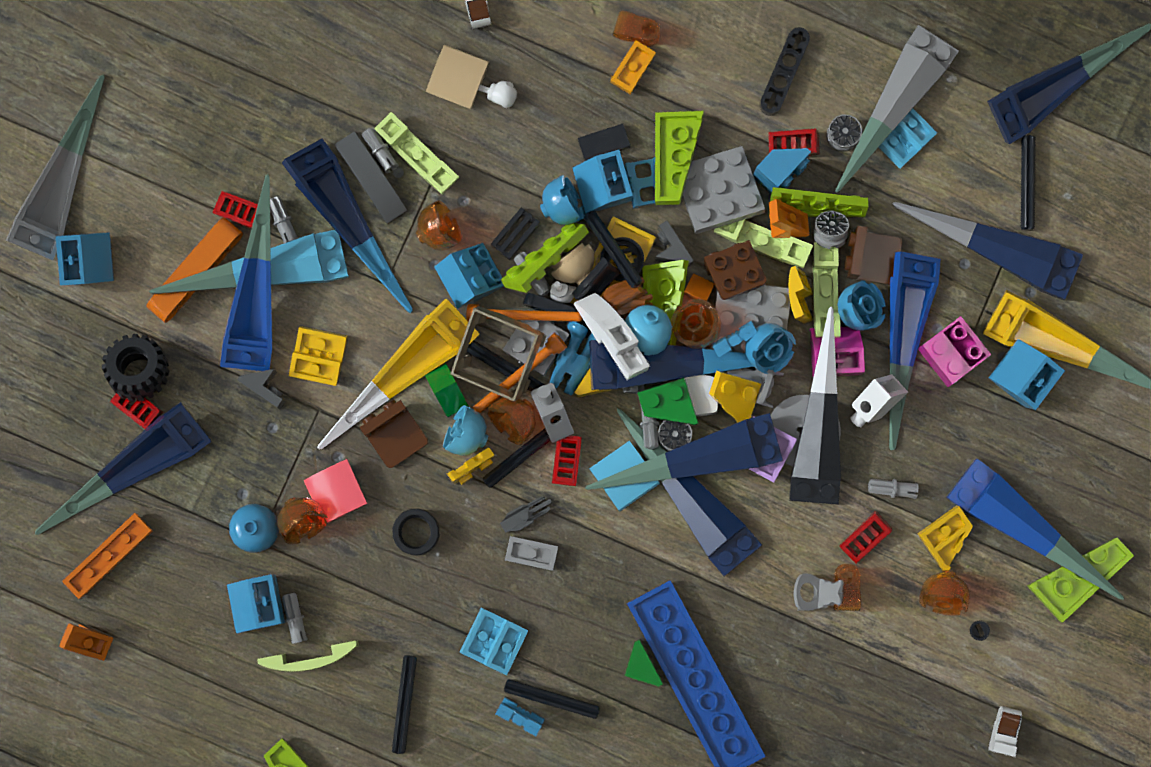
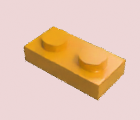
[610,40,656,95]

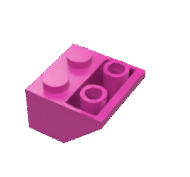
[918,316,991,387]
[810,327,865,377]

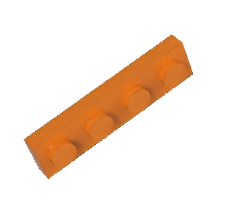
[62,513,153,599]

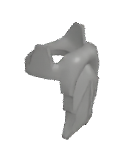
[727,368,784,408]
[794,573,843,611]

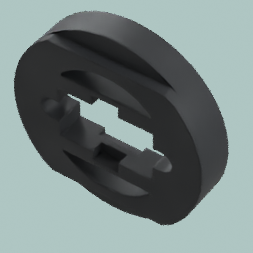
[600,237,644,281]

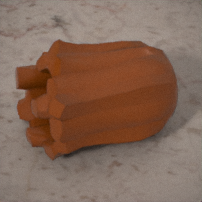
[602,277,653,320]

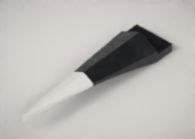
[789,307,841,505]

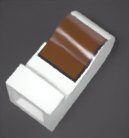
[465,0,491,29]
[988,706,1022,757]

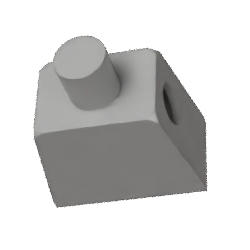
[530,383,574,443]

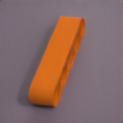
[146,217,243,323]

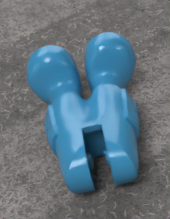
[550,321,596,396]

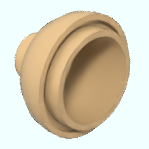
[551,243,595,286]

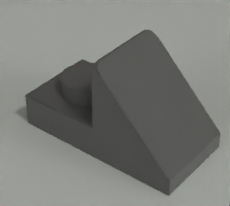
[655,221,694,267]
[237,369,286,410]

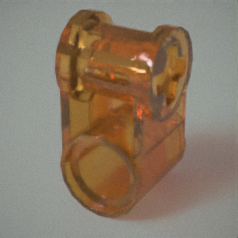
[612,11,660,46]
[833,563,861,611]

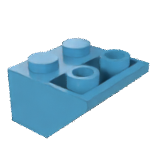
[753,148,811,194]
[572,150,633,214]
[56,232,114,285]
[434,243,504,309]
[989,339,1065,410]
[227,574,285,633]

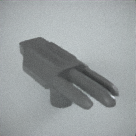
[500,496,552,533]

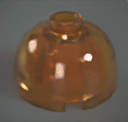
[416,200,462,251]
[671,299,722,349]
[488,397,536,445]
[277,497,328,544]
[919,570,970,615]

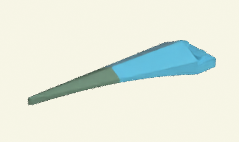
[149,230,349,294]

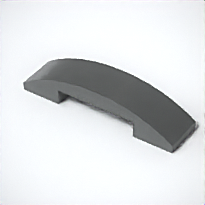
[334,132,407,224]

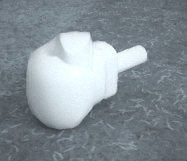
[478,81,517,108]
[550,281,576,304]

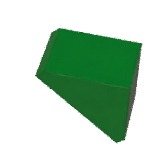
[425,363,469,418]
[624,639,663,687]

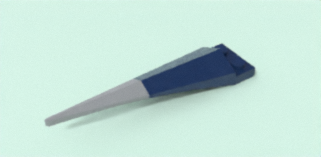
[893,202,1083,301]

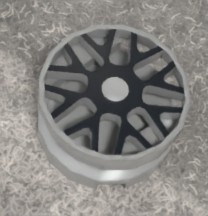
[826,114,862,151]
[813,211,849,249]
[658,420,692,451]

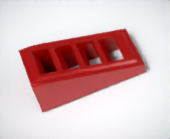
[768,128,820,155]
[212,191,258,229]
[110,393,164,429]
[552,435,582,486]
[839,511,892,564]

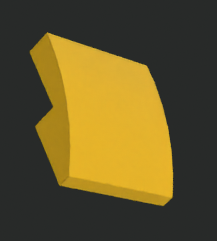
[789,266,813,324]
[289,326,348,386]

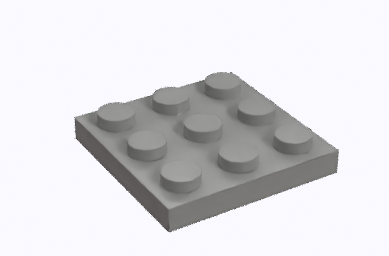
[682,146,765,234]
[710,285,790,353]

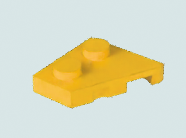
[709,370,762,423]
[447,447,495,485]
[917,505,973,573]

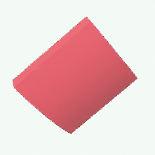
[304,459,368,525]

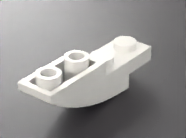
[574,293,650,380]

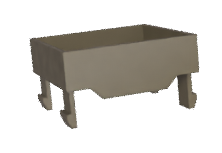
[451,306,547,402]

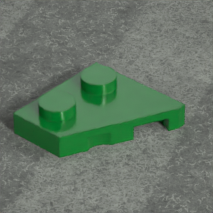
[638,378,699,425]

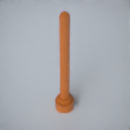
[466,304,583,322]
[472,333,567,413]

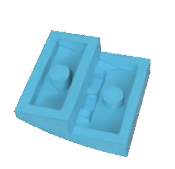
[879,108,937,169]
[589,441,660,512]
[460,608,528,675]

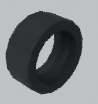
[392,509,440,555]

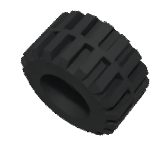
[102,334,170,401]

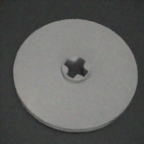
[771,395,841,466]

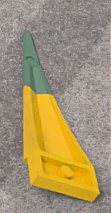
[983,290,1151,389]

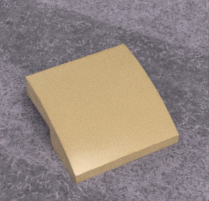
[426,45,489,109]

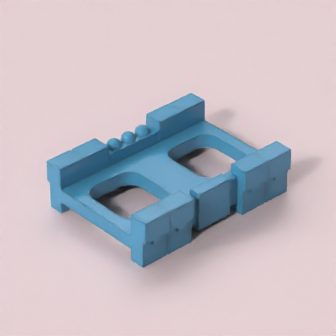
[624,157,655,209]
[712,321,757,357]
[496,697,545,736]

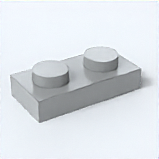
[505,536,558,571]

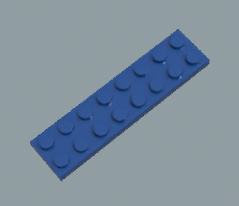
[627,580,766,767]

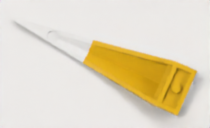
[318,299,480,449]

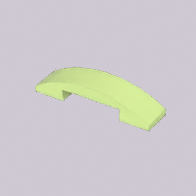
[374,112,459,194]
[714,219,813,268]
[813,242,841,338]
[257,640,359,671]

